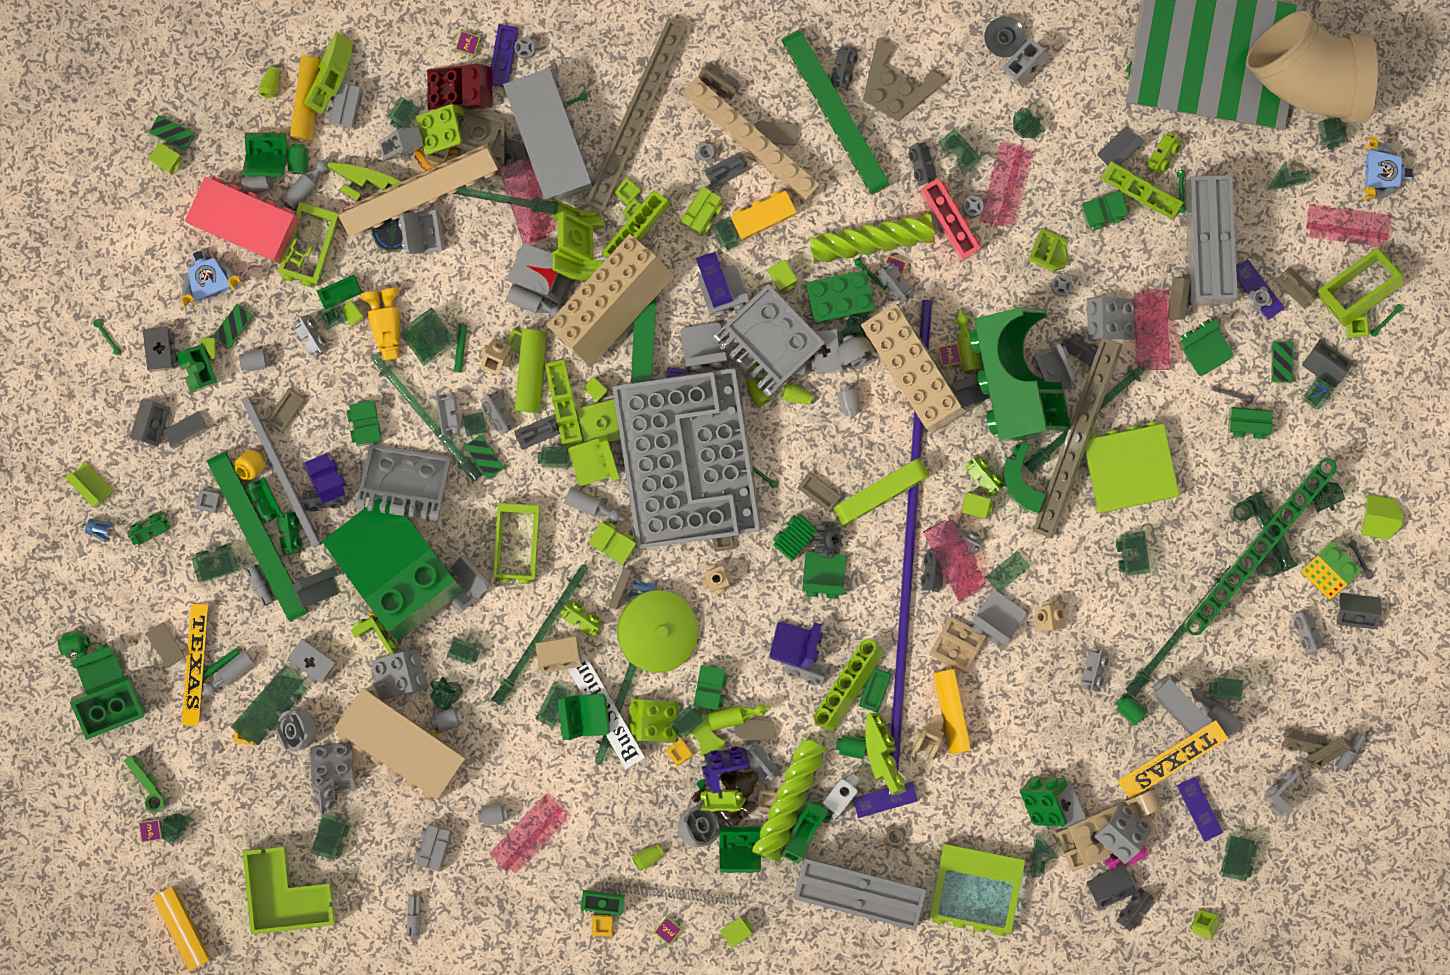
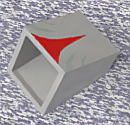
[507,243,575,306]

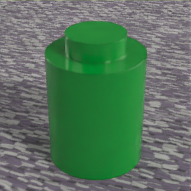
[287,144,309,174]
[1115,694,1148,726]
[836,735,866,759]

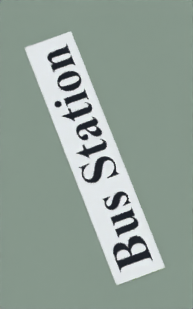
[568,654,645,769]

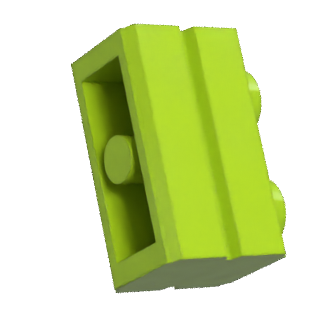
[680,186,724,235]

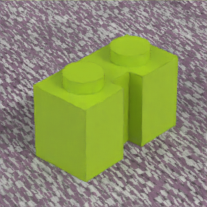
[588,521,637,565]

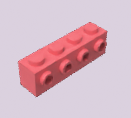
[920,178,981,262]

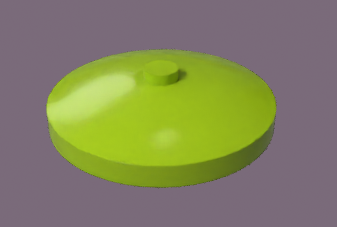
[617,590,698,673]

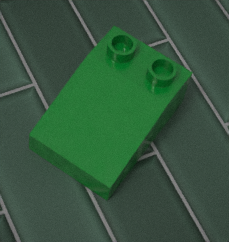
[322,499,464,641]

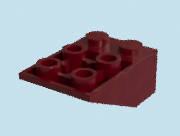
[427,64,493,110]

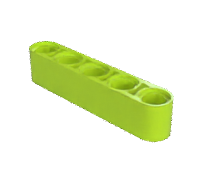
[833,458,930,526]
[814,639,883,731]

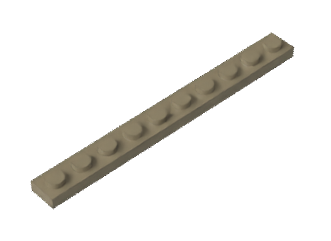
[585,18,687,212]
[1033,337,1123,538]

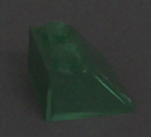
[400,307,457,366]

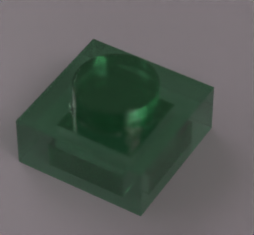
[463,412,487,437]

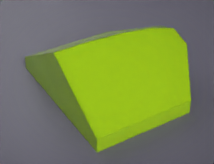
[1028,228,1068,272]
[1361,494,1404,540]

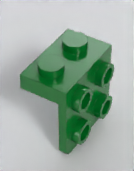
[243,132,288,178]
[1178,319,1233,376]
[802,551,846,599]
[71,644,124,692]
[558,694,610,740]
[1020,776,1068,827]
[719,827,761,873]

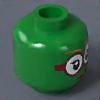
[58,630,90,659]

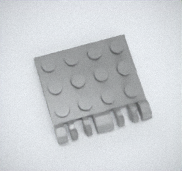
[712,284,825,398]
[355,444,451,521]

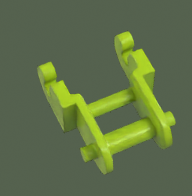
[286,237,314,268]

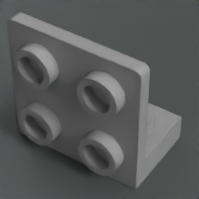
[310,743,356,793]

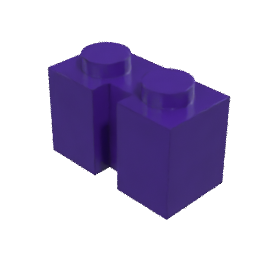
[304,453,346,504]

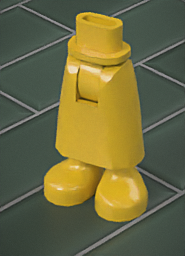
[360,287,400,361]

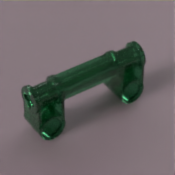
[1229,491,1298,578]

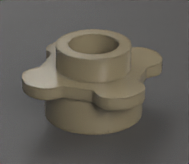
[883,825,906,848]

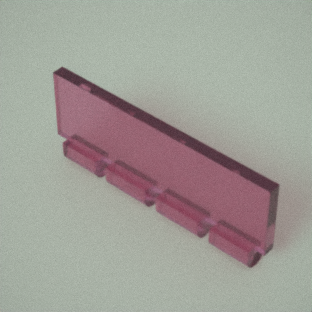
[980,142,1031,227]
[499,160,553,244]
[1306,205,1391,247]
[1134,290,1170,370]
[923,520,986,602]
[489,794,567,874]

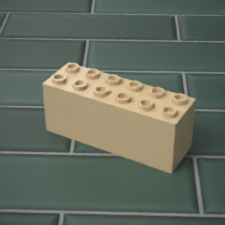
[546,234,674,367]
[861,303,967,434]
[334,688,468,801]

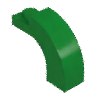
[1003,441,1046,515]
[781,801,828,864]

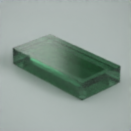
[985,551,1030,592]
[535,682,572,728]

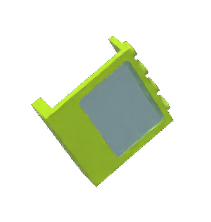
[928,843,1025,937]

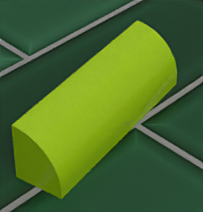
[601,190,671,258]
[515,328,548,414]

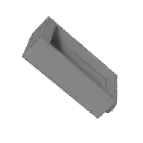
[1151,679,1212,735]

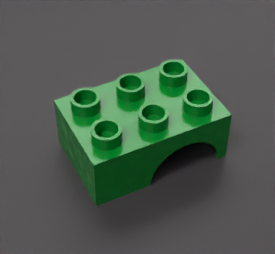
[969,307,1071,441]

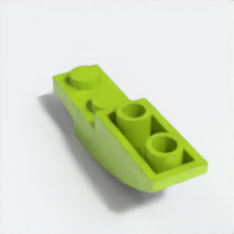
[303,32,353,114]
[865,713,907,794]

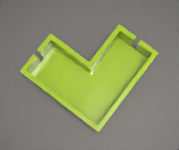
[242,846,336,934]

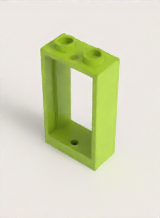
[277,202,340,288]
[1317,248,1404,327]
[493,503,540,584]

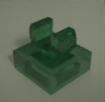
[318,304,346,330]

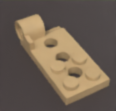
[1067,790,1162,866]

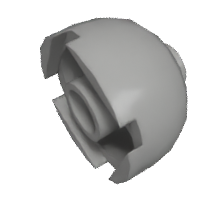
[837,335,878,373]
[277,710,317,752]
[678,805,719,847]

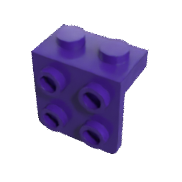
[769,622,823,670]
[702,746,750,793]

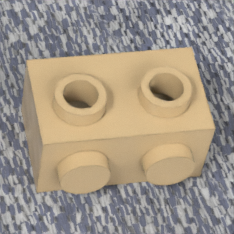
[535,635,582,674]

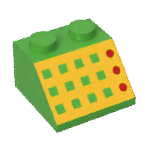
[1300,541,1362,600]

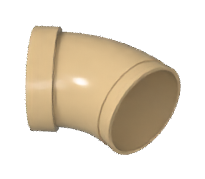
[1246,11,1378,123]

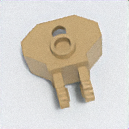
[911,714,945,764]

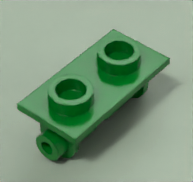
[248,477,282,522]
[127,512,171,546]
[277,512,302,555]

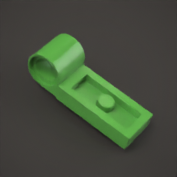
[124,756,166,812]

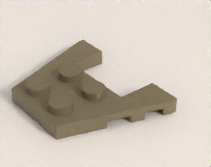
[863,38,946,122]
[427,108,505,183]

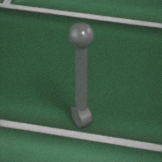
[1212,386,1253,403]
[1349,540,1374,580]

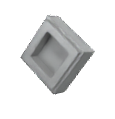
[196,489,221,514]

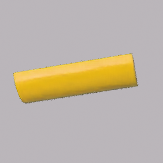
[290,55,321,142]
[933,669,971,754]
[152,886,211,971]

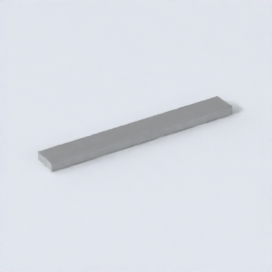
[241,396,321,548]

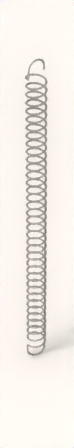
[595,882,751,906]

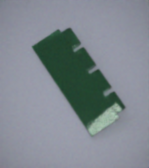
[231,665,308,745]

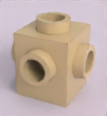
[480,339,512,375]
[701,564,732,595]
[1034,601,1066,632]

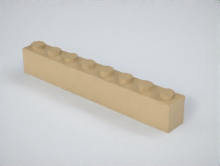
[683,76,820,203]
[338,143,498,237]

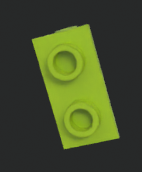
[1147,132,1182,176]
[965,455,1004,497]
[560,600,604,637]
[701,790,746,812]

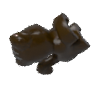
[692,771,759,826]

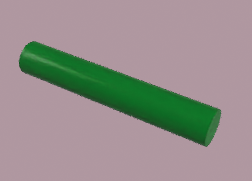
[454,324,467,373]
[202,648,240,682]

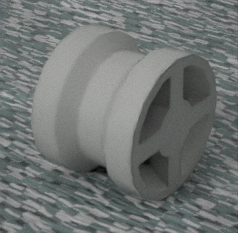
[514,37,535,60]
[962,196,984,218]
[1051,275,1072,297]

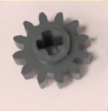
[812,521,844,558]

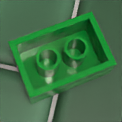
[806,270,875,325]
[70,674,146,740]

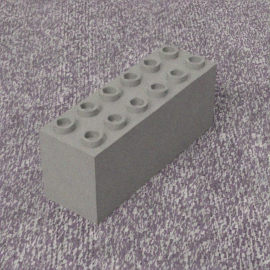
[503,68,595,205]
[1185,175,1238,306]
[793,857,926,931]

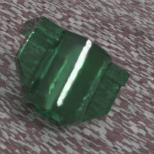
[1013,107,1046,138]
[840,314,869,338]
[1312,481,1345,512]
[430,677,463,710]
[160,813,191,846]

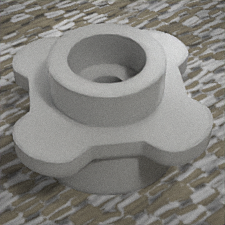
[695,141,718,164]
[1248,287,1272,310]

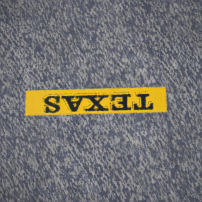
[182,604,208,726]
[1117,720,1229,799]

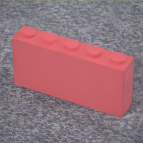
[185,176,300,264]

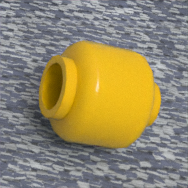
[235,449,265,480]

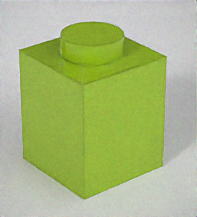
[148,142,183,175]
[767,259,797,293]
[960,493,993,520]
[720,916,753,948]

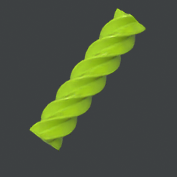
[810,214,935,264]
[752,738,828,863]

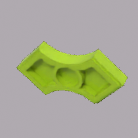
[685,711,725,757]

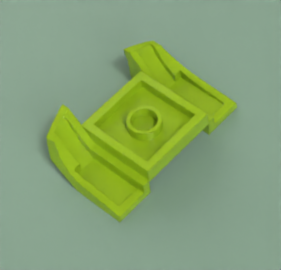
[552,199,606,281]

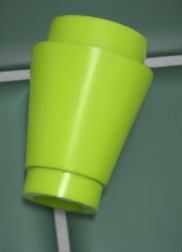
[258,66,280,99]
[745,377,771,407]
[781,383,813,405]
[632,844,664,871]

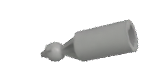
[282,157,330,210]
[506,284,562,318]
[564,487,624,524]
[201,650,256,697]
[1190,688,1243,737]

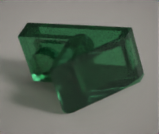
[1267,161,1311,191]
[1030,835,1059,877]

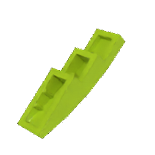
[1101,161,1184,219]
[327,162,401,190]
[544,359,583,447]

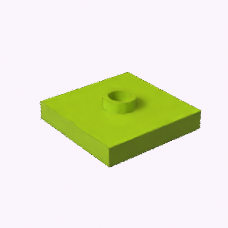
[576,399,621,443]

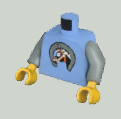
[1361,137,1413,200]
[181,250,243,309]

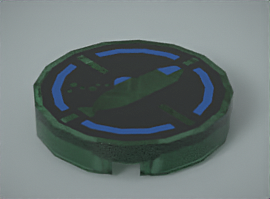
[371,217,403,253]

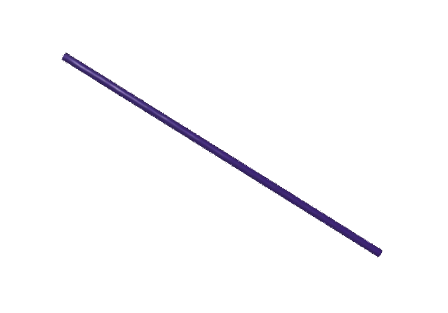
[890,300,932,771]

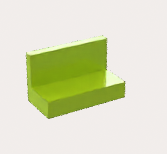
[65,462,114,508]

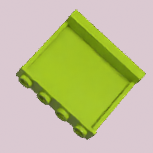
[1085,421,1179,514]

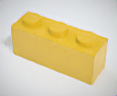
[730,190,797,241]

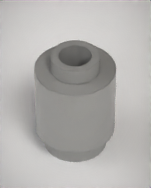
[241,176,273,194]
[239,349,270,372]
[837,385,862,416]
[431,707,463,732]
[478,803,509,826]

